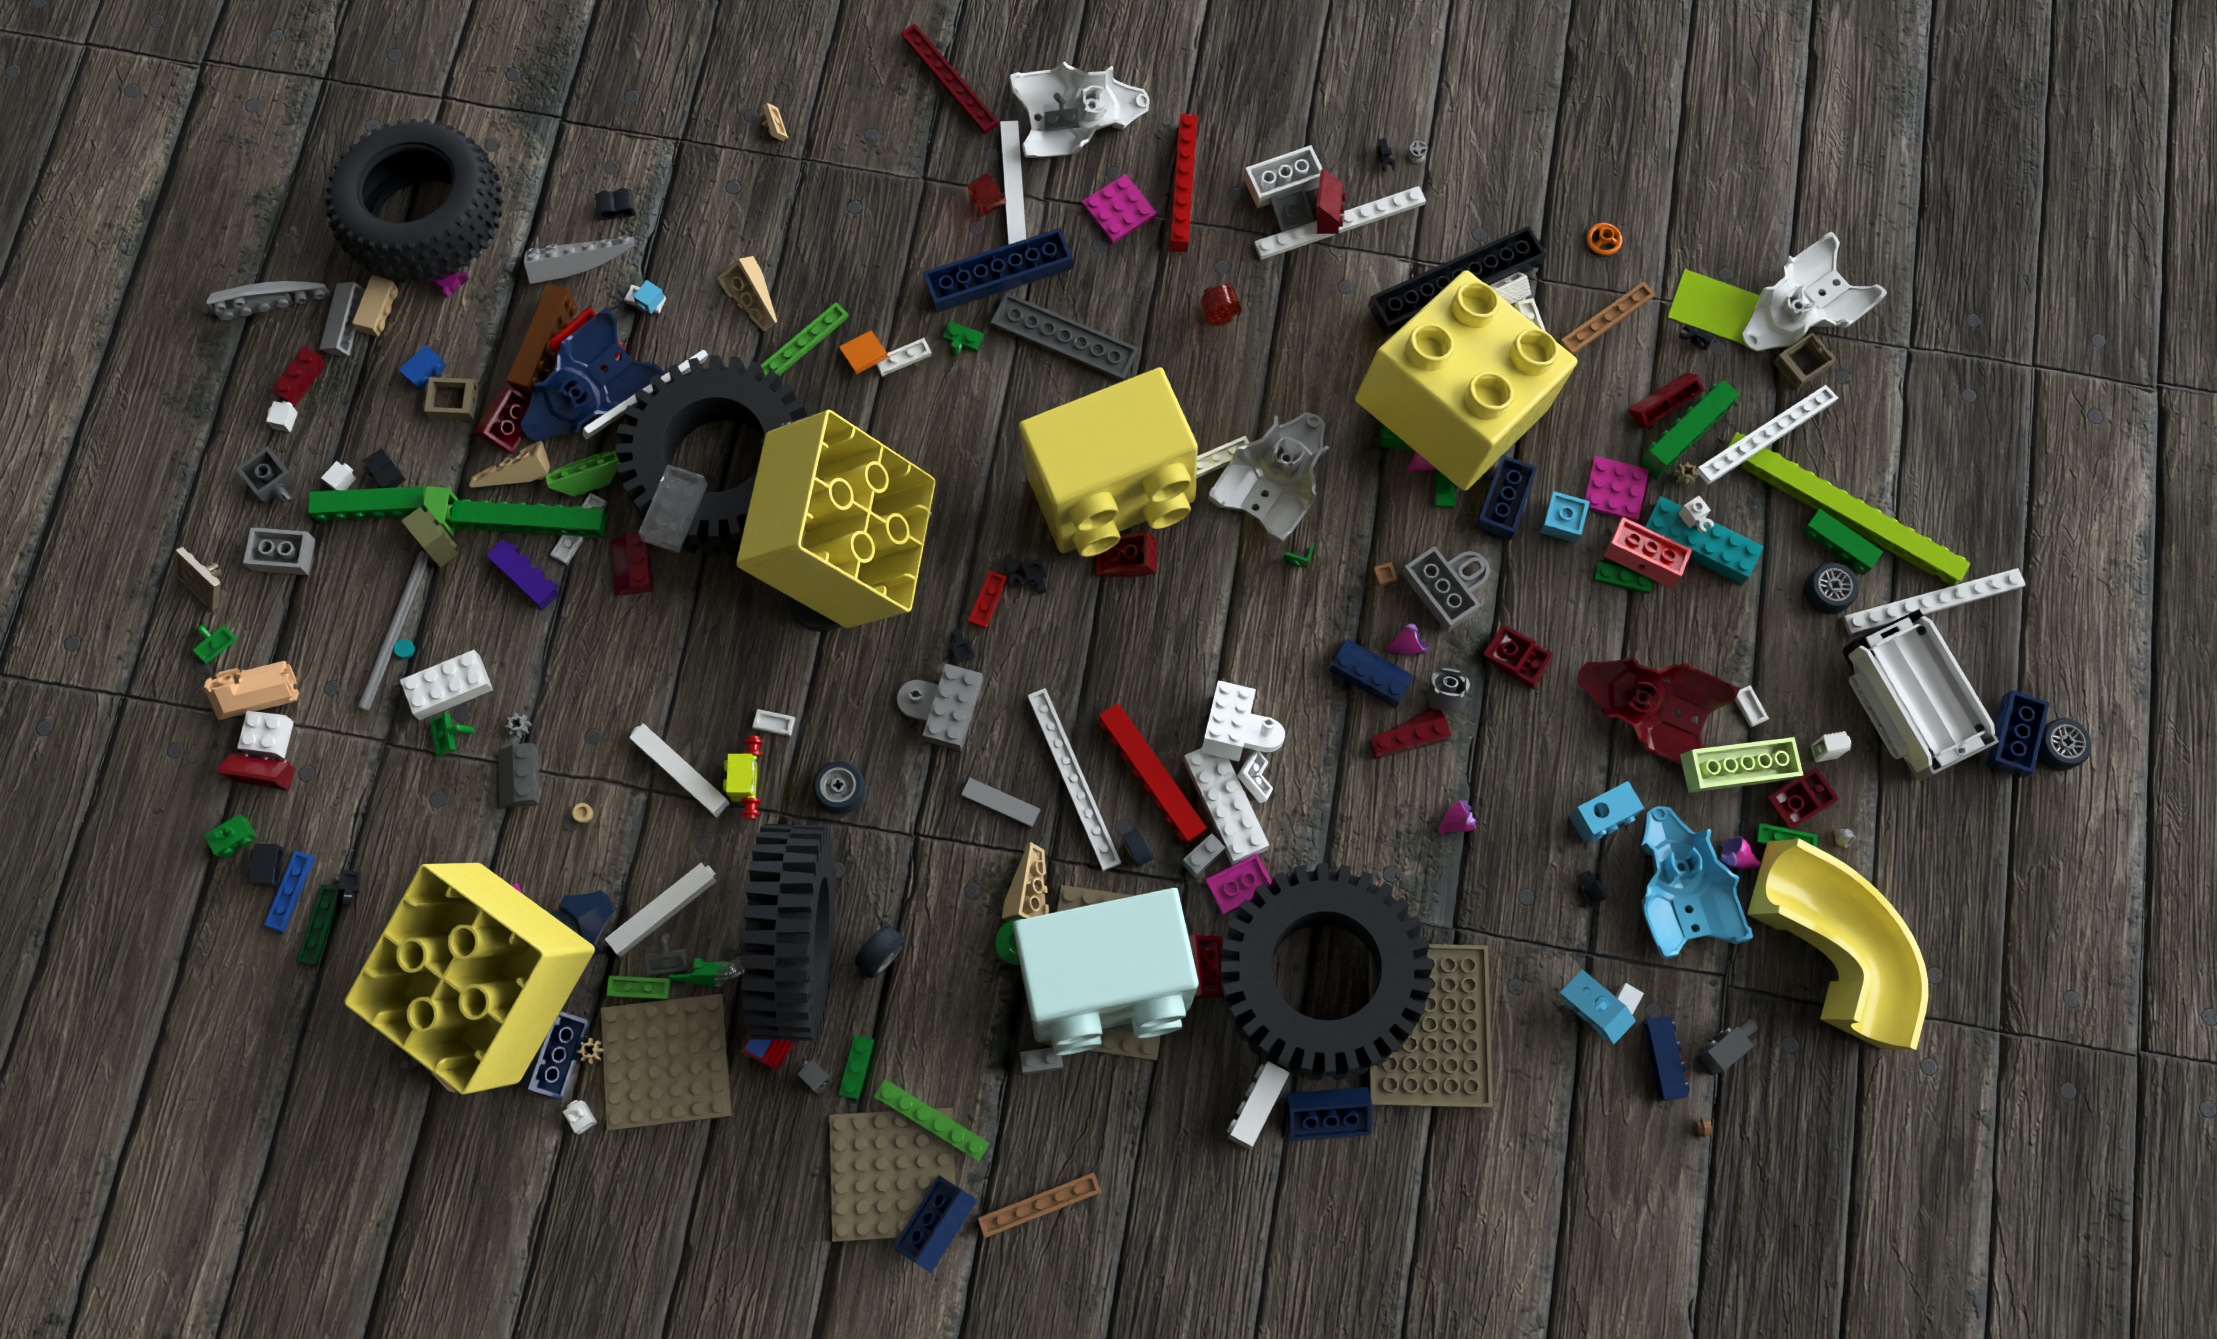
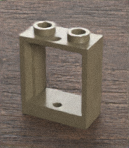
[1773,332,1836,390]
[423,377,479,421]

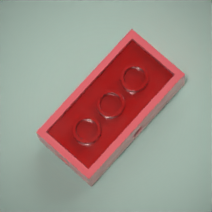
[1604,517,1692,589]

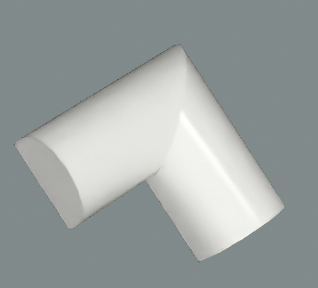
[1237,750,1273,803]

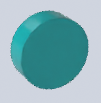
[394,639,415,659]

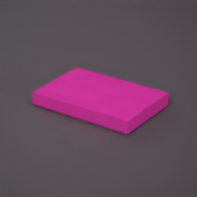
[1205,854,1272,915]

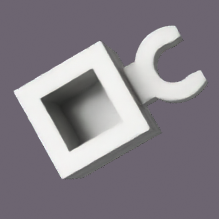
[1678,496,1714,534]
[563,1100,597,1134]

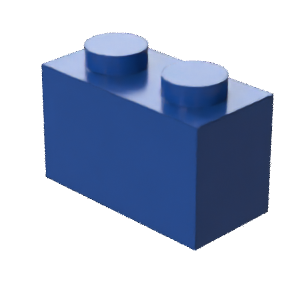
[399,345,446,391]

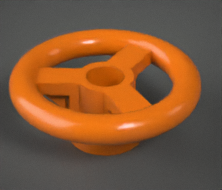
[1587,223,1622,256]

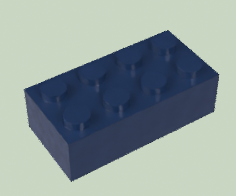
[1475,455,1538,540]
[1986,690,2050,778]

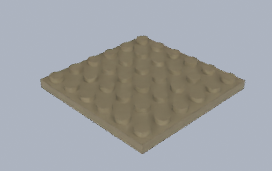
[601,994,732,1131]
[830,1108,958,1242]

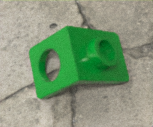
[1283,542,1315,568]

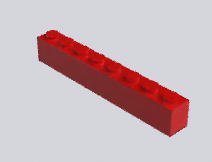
[1170,114,1198,252]
[1098,703,1207,845]

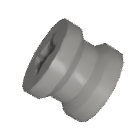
[1408,141,1427,164]

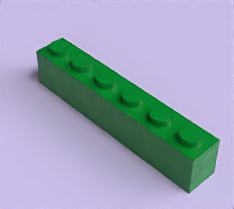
[308,486,428,522]

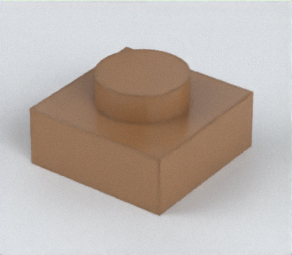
[1373,562,1398,587]

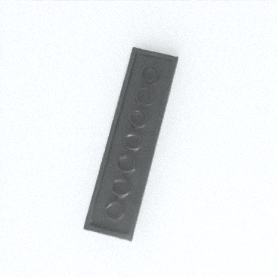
[991,292,1139,381]

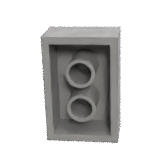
[243,527,315,575]

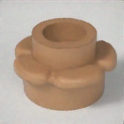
[1696,1117,1712,1138]

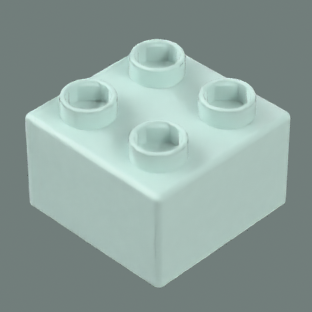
[1012,888,1199,1055]

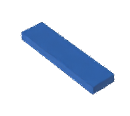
[264,851,315,933]

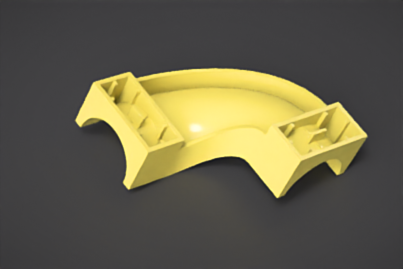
[1747,839,1928,1050]

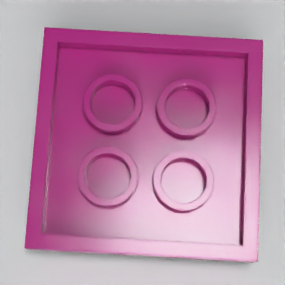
[1082,174,1157,244]
[1584,456,1649,522]

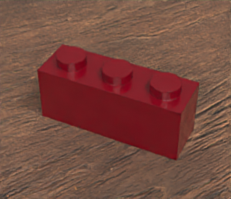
[271,346,326,407]

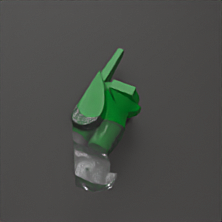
[669,956,744,986]

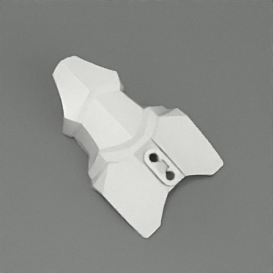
[1009,62,1149,158]
[1742,232,1887,352]

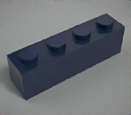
[1642,1016,1690,1102]

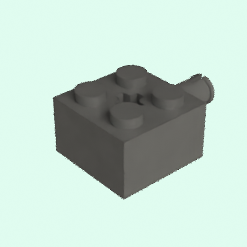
[236,446,297,507]
[1696,1019,1758,1075]

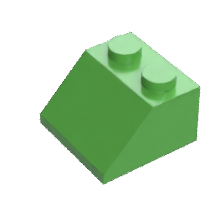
[422,486,459,537]

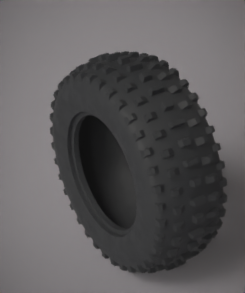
[325,119,503,284]

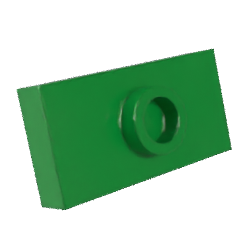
[1435,471,1455,509]

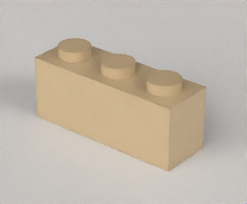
[352,275,398,337]

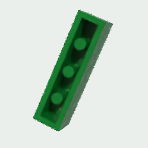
[1802,509,1883,575]

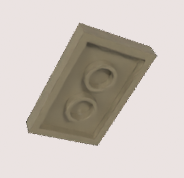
[174,547,222,611]

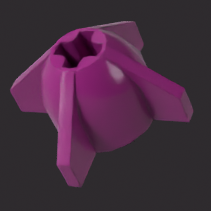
[426,272,469,297]

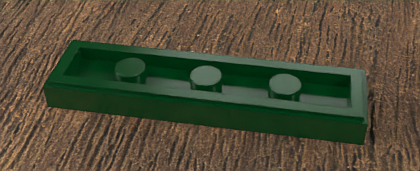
[296,884,342,967]

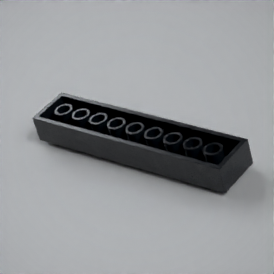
[1368,226,1547,336]

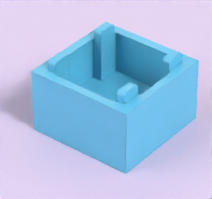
[1540,491,1590,543]

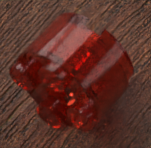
[967,172,1007,216]
[1201,283,1242,326]

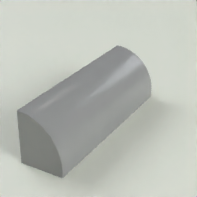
[320,282,365,356]

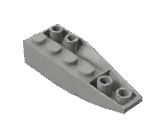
[524,236,634,284]
[207,281,331,321]

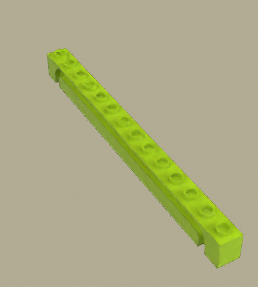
[1725,432,1971,586]

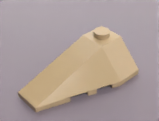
[717,256,777,331]
[469,441,550,488]
[1002,842,1049,921]

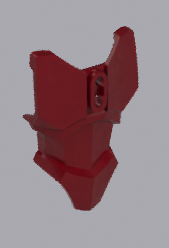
[1577,656,1739,764]

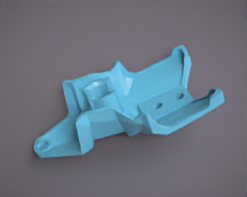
[1641,806,1753,959]

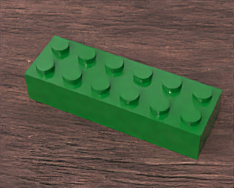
[1640,380,1740,480]

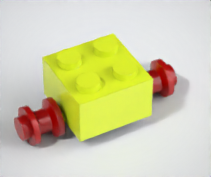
[723,735,763,820]

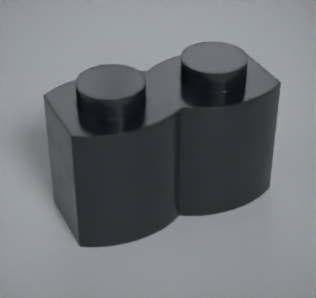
[595,188,636,220]
[363,448,406,489]

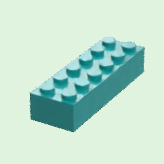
[1644,496,1764,585]

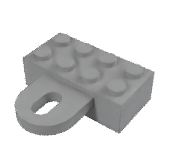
[1401,546,1490,632]

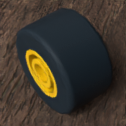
[1122,828,1154,867]

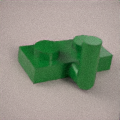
[943,321,984,356]
[193,624,238,664]
[430,713,474,756]

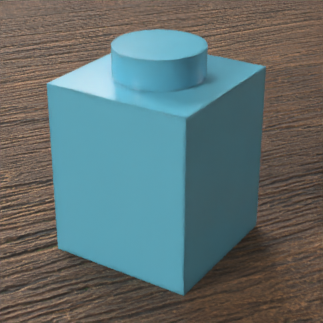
[633,280,665,314]

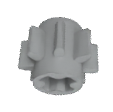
[505,713,531,738]

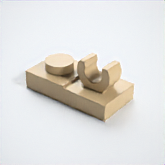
[759,103,788,141]

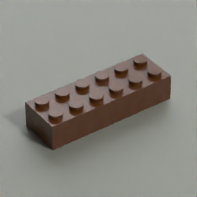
[507,283,577,400]

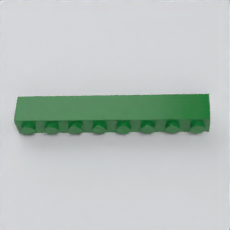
[450,499,608,538]

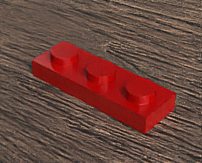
[968,571,1007,629]

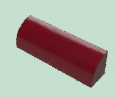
[1628,373,1704,428]

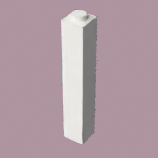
[629,723,730,818]
[605,863,716,957]

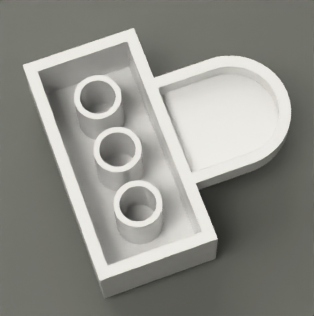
[1201,681,1285,762]

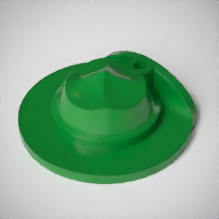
[995,918,1026,965]

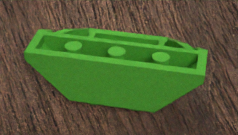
[545,451,620,497]

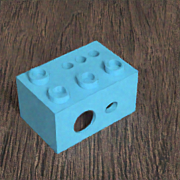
[1569,781,1644,843]
[1560,970,1636,1044]

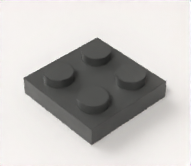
[1269,187,1315,233]

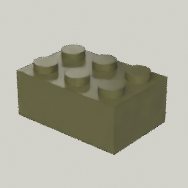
[401,507,459,568]

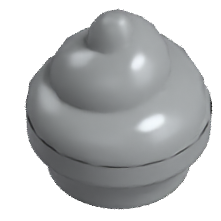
[1834,829,1855,848]

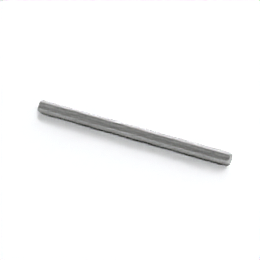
[358,551,430,711]

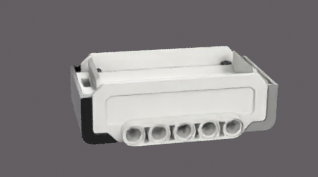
[1843,609,1999,781]

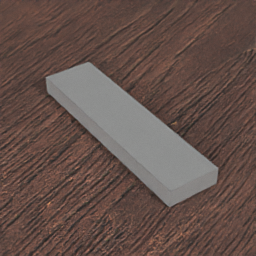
[961,778,1040,827]

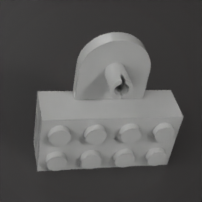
[897,663,983,751]

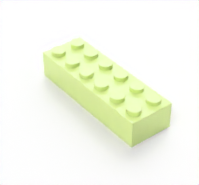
[1680,737,1803,793]

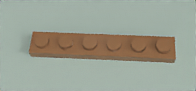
[1560,281,1655,355]
[978,1173,1101,1238]

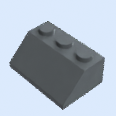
[498,743,540,809]

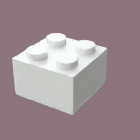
[237,711,294,759]

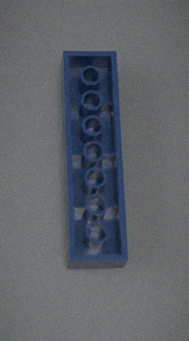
[923,228,1073,313]

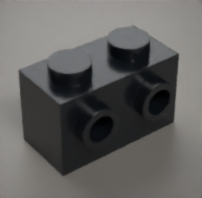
[247,844,285,887]

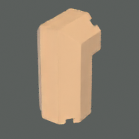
[204,661,299,720]

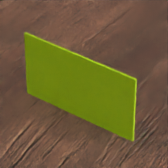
[1667,269,1765,352]

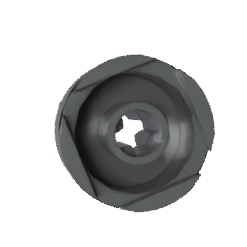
[1427,668,1470,713]

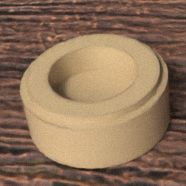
[572,803,593,824]

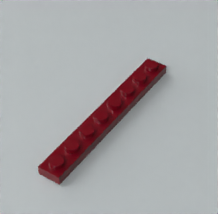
[901,24,999,134]

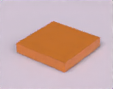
[839,330,889,374]

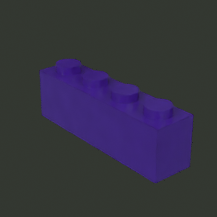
[487,539,559,610]

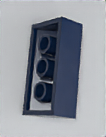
[1329,639,1414,708]
[516,1011,589,1100]
[1287,1087,1372,1141]
[893,1175,977,1273]

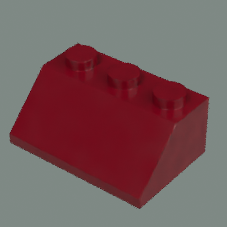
[1316,169,1346,234]
[474,386,531,454]
[611,531,654,596]
[217,753,295,791]
[1188,935,1224,999]

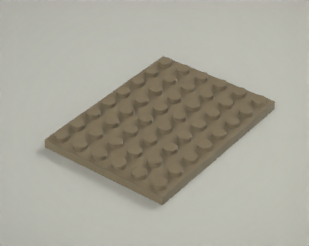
[1368,944,1493,1108]

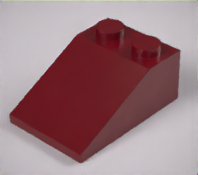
[1096,531,1157,577]

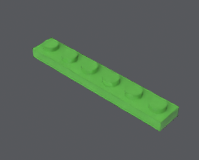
[761,302,849,376]
[874,1079,990,1161]

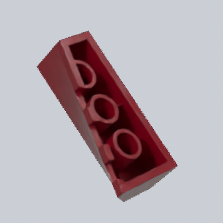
[1369,708,1451,760]

